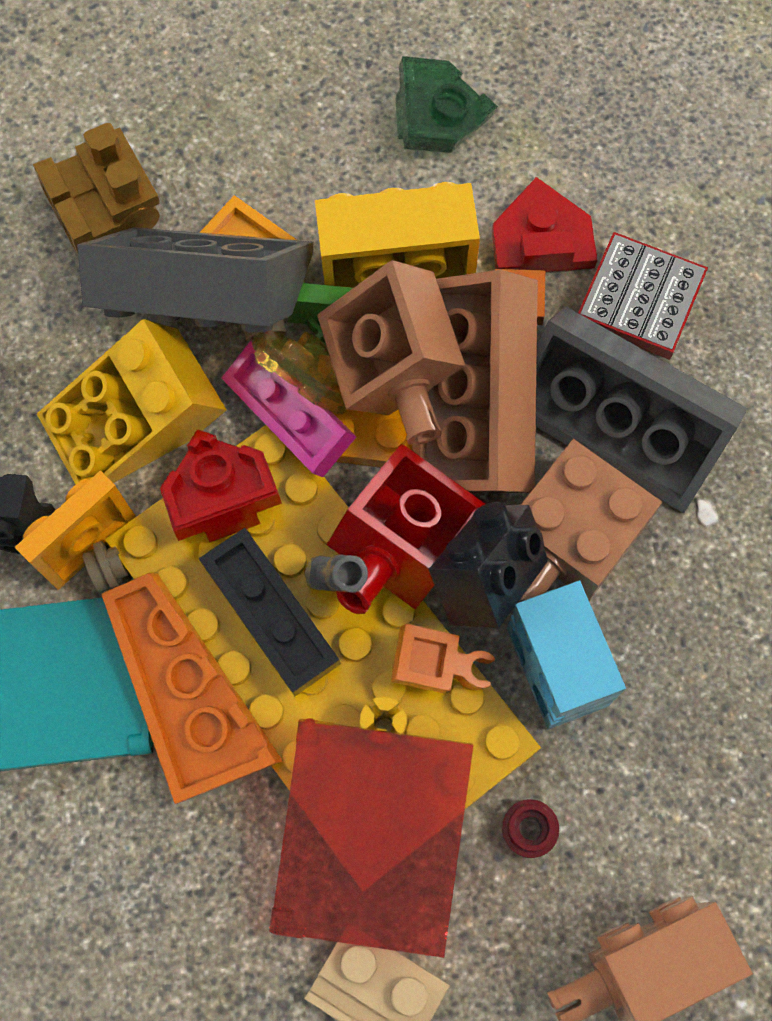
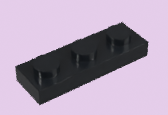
[199,528,341,697]

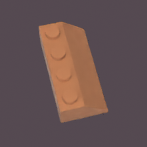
[412,269,538,493]

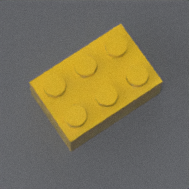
[315,182,480,288]

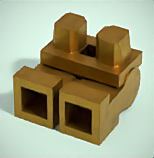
[33,123,160,256]

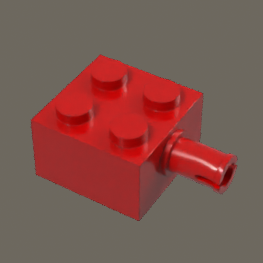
[326,443,485,614]

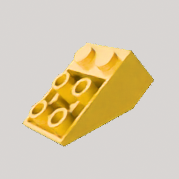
[37,319,227,484]

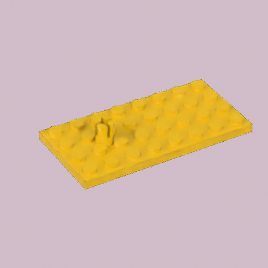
[105,425,541,891]

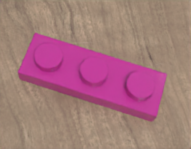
[221,338,356,477]

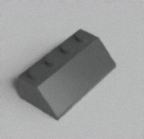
[77,227,313,332]
[536,306,748,513]

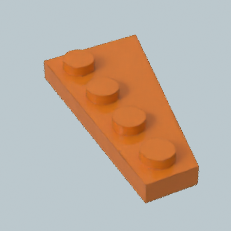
[101,573,283,804]

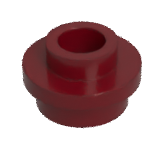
[502,799,559,858]

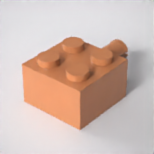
[317,260,465,445]
[518,438,662,603]
[547,896,753,1021]

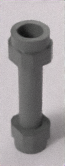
[305,555,368,593]

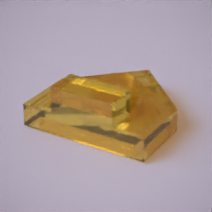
[252,330,347,415]

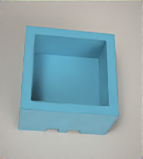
[506,580,626,730]

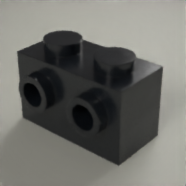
[428,502,548,628]

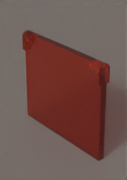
[269,718,473,958]

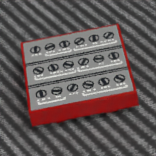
[578,232,708,360]

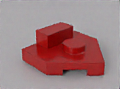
[492,177,597,272]
[160,429,282,543]

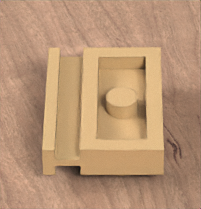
[304,922,450,1021]

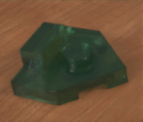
[395,56,498,153]

